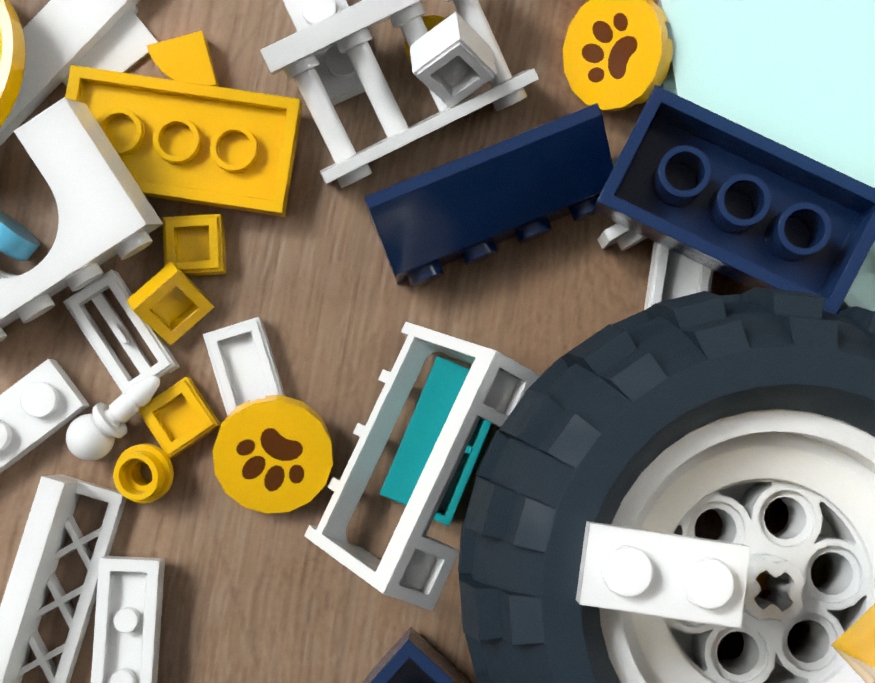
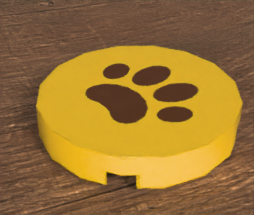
[563,0,673,111]
[212,395,333,514]

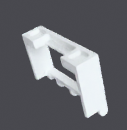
[304,322,541,611]

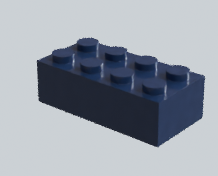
[594,85,875,314]

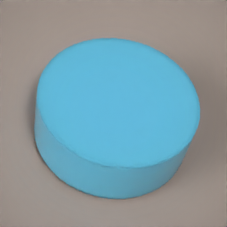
[0,211,40,261]

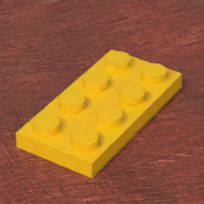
[65,65,303,217]

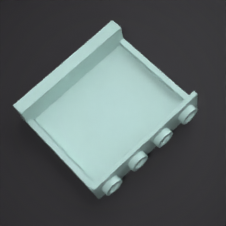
[658,0,875,188]

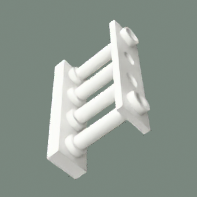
[260,0,539,188]

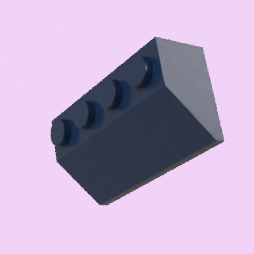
[364,103,613,287]

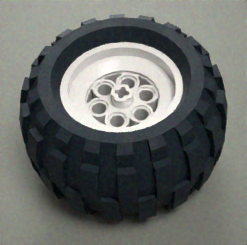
[458,287,875,683]

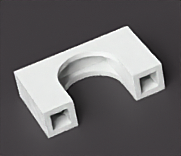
[0,97,163,342]

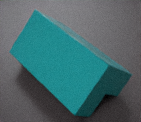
[380,356,491,526]

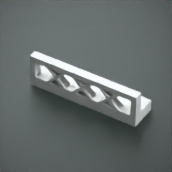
[0,474,127,683]

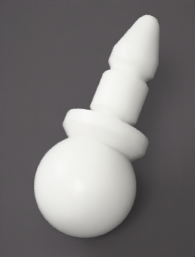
[66,376,160,461]

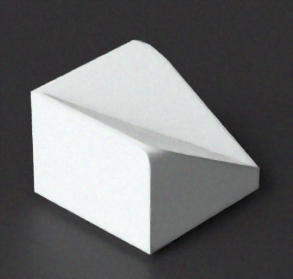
[410,11,498,108]

